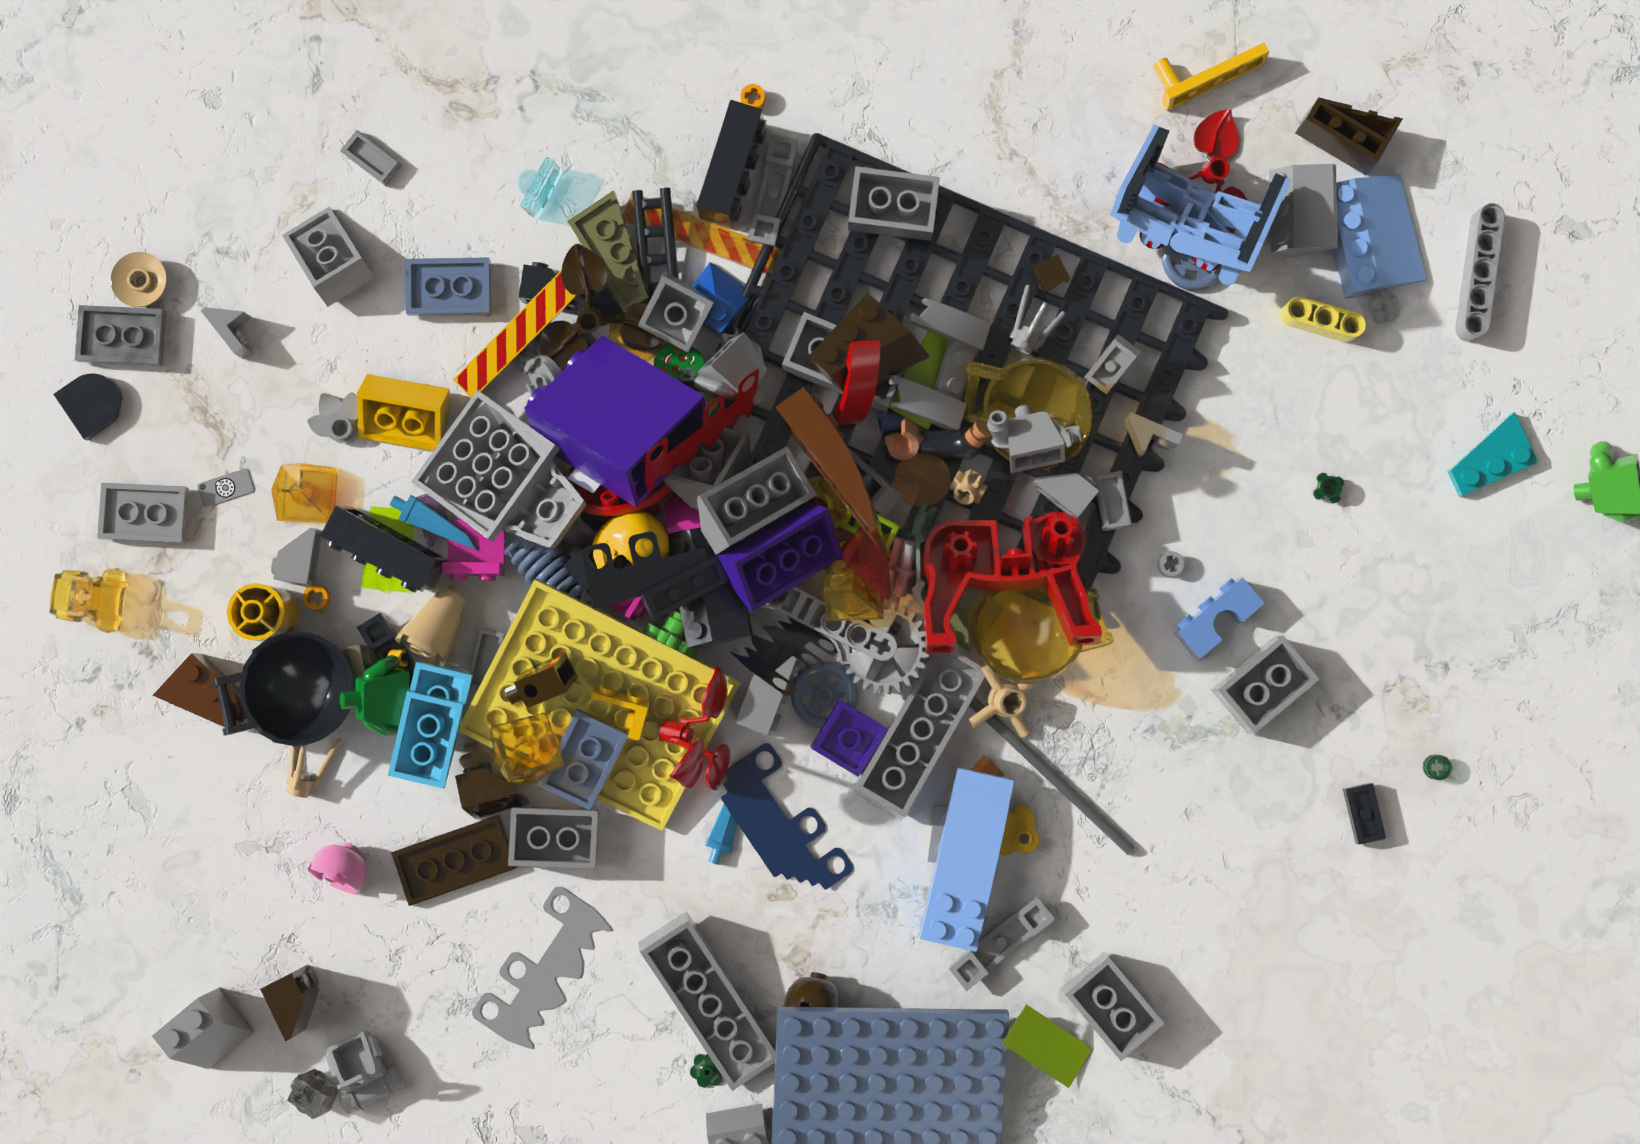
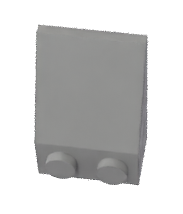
[282,206,375,307]

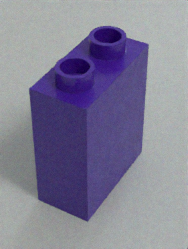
[524,335,708,507]

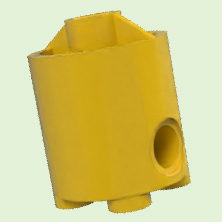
[227,583,301,642]

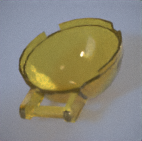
[962,357,1093,469]
[970,586,1114,684]

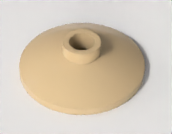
[110,252,167,307]

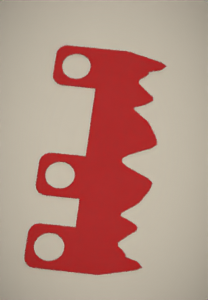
[645,369,759,493]

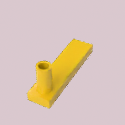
[1153,43,1269,111]

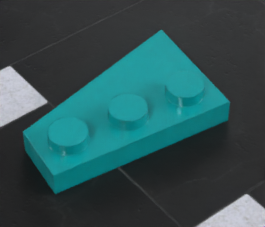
[1447,412,1538,497]

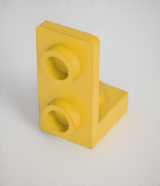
[591,685,649,741]

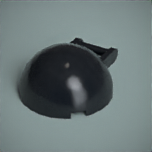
[211,631,355,746]

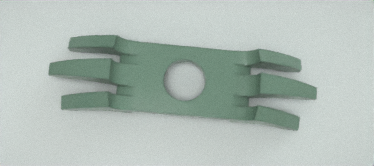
[911,504,937,610]

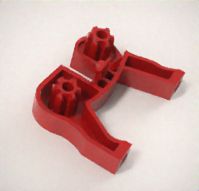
[923,512,1102,654]

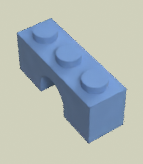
[1174,577,1265,659]

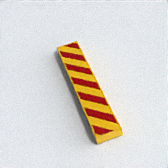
[453,271,578,398]

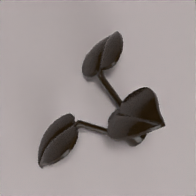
[540,244,665,367]

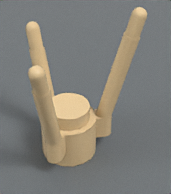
[286,738,342,798]

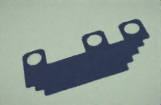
[721,743,853,890]

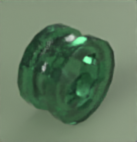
[1422,754,1452,780]

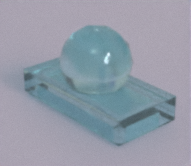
[517,157,563,218]

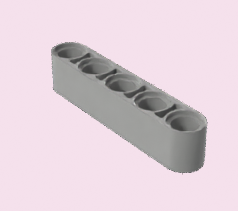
[1455,203,1505,341]

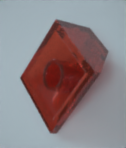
[841,526,892,600]

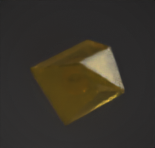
[271,463,338,523]
[490,712,564,783]

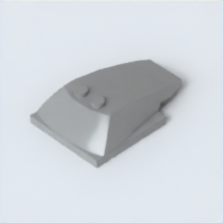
[411,390,587,549]

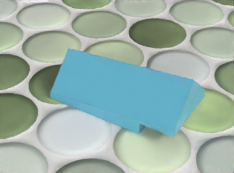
[388,662,473,789]

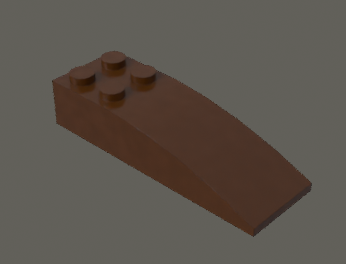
[776,387,887,554]

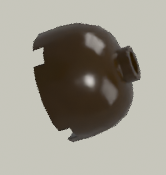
[784,972,842,1008]

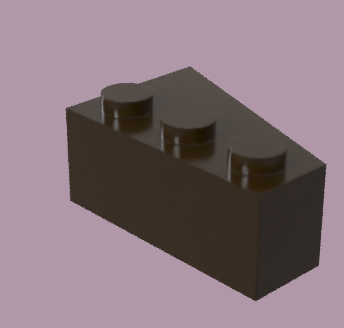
[1295,97,1403,175]

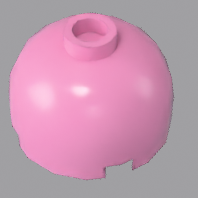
[307,842,367,895]

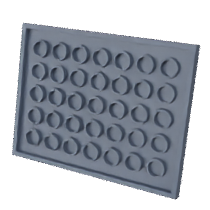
[771,1007,1009,1144]

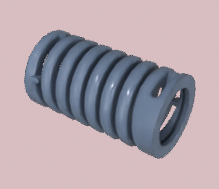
[504,537,592,605]

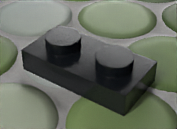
[1343,783,1386,845]

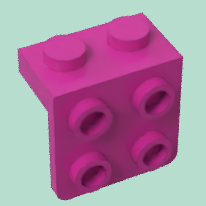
[442,520,505,581]

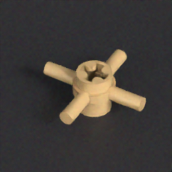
[968,662,1043,738]

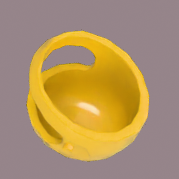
[593,510,670,569]

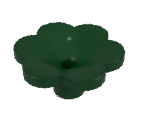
[690,1054,722,1088]

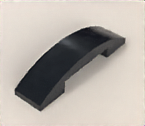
[356,612,416,690]

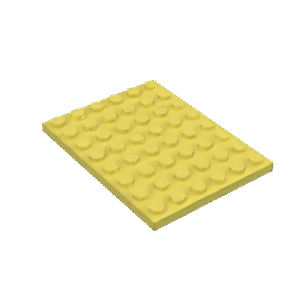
[459,578,741,831]

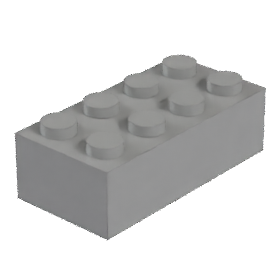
[782,312,903,412]

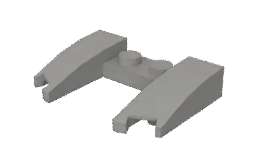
[888,298,991,430]

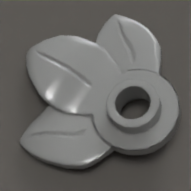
[307,392,358,443]

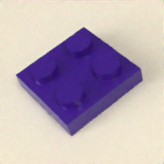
[810,699,888,777]

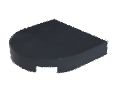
[53,373,123,441]

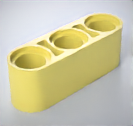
[1280,296,1366,342]

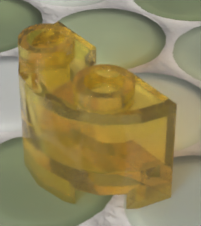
[807,476,847,530]

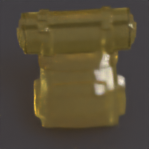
[49,568,128,633]

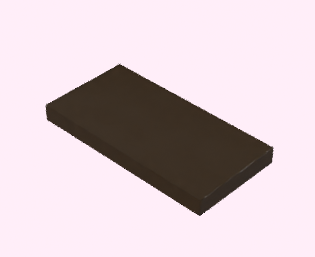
[391,814,518,906]

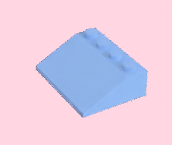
[1332,174,1427,299]

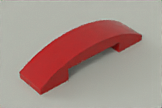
[833,340,880,425]

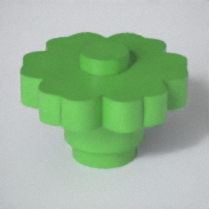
[643,611,699,657]

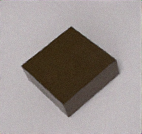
[1032,254,1070,293]

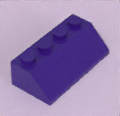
[717,501,843,612]

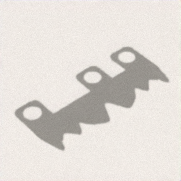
[472,887,612,1049]

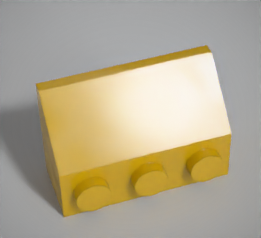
[357,374,450,451]

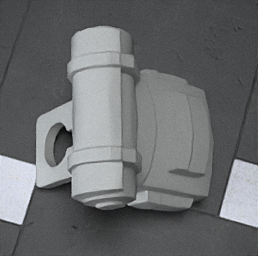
[326,1031,403,1114]

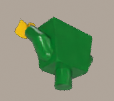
[340,650,409,736]

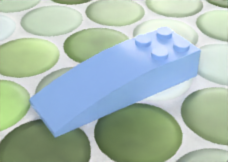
[920,767,1014,952]

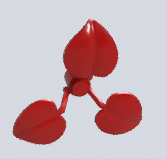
[1154,109,1248,234]
[659,666,730,791]

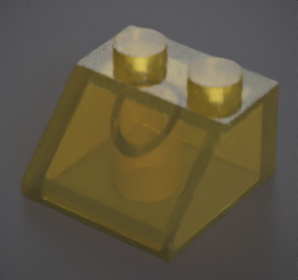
[824,560,885,621]

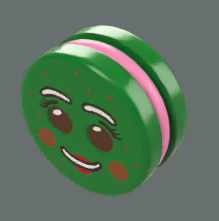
[653,344,706,391]

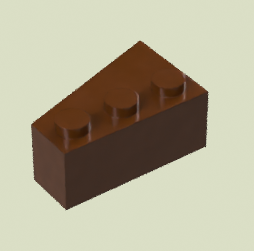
[152,653,249,727]

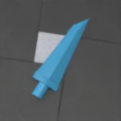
[390,495,477,551]
[705,804,737,865]

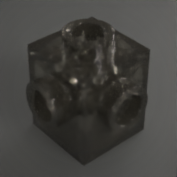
[287,1068,339,1119]

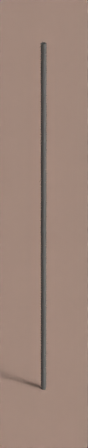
[580,332,1135,855]

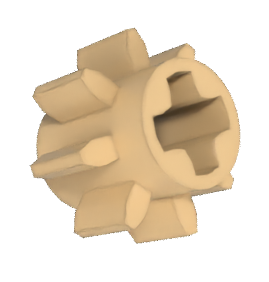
[949,470,987,505]

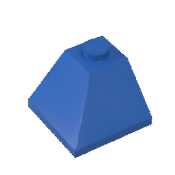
[692,262,754,337]

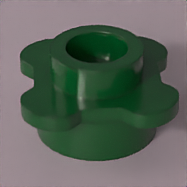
[1313,473,1344,504]

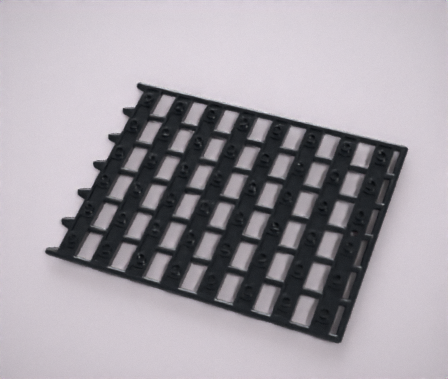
[708,133,1229,622]

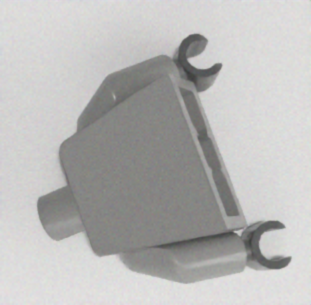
[678,326,767,405]

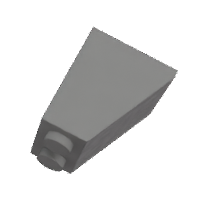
[152,987,255,1069]

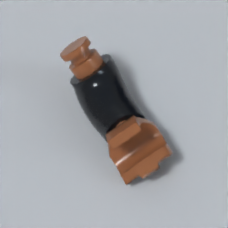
[885,418,992,460]

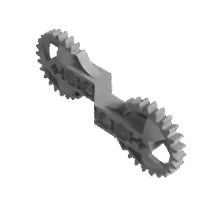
[737,542,931,695]

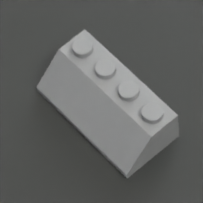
[697,446,816,555]

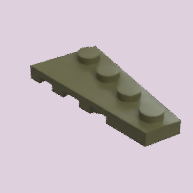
[567,191,650,313]

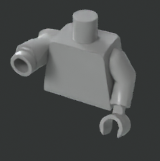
[987,405,1083,473]

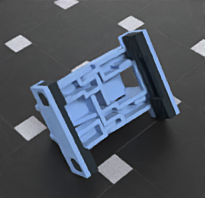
[1110,125,1291,285]

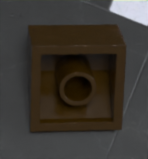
[260,965,319,1042]

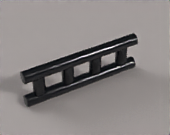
[632,187,679,303]

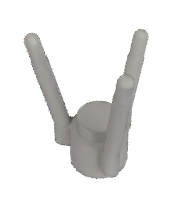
[1010,285,1066,355]

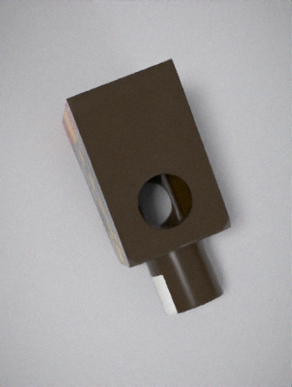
[505,651,578,708]

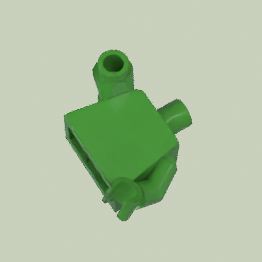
[1574,441,1640,523]

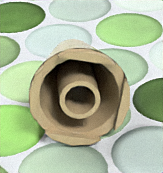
[395,585,466,666]

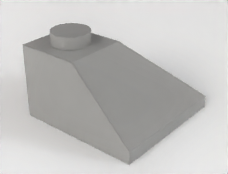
[638,272,714,352]

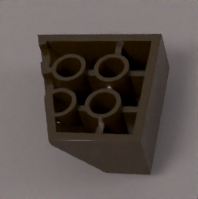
[809,293,930,393]

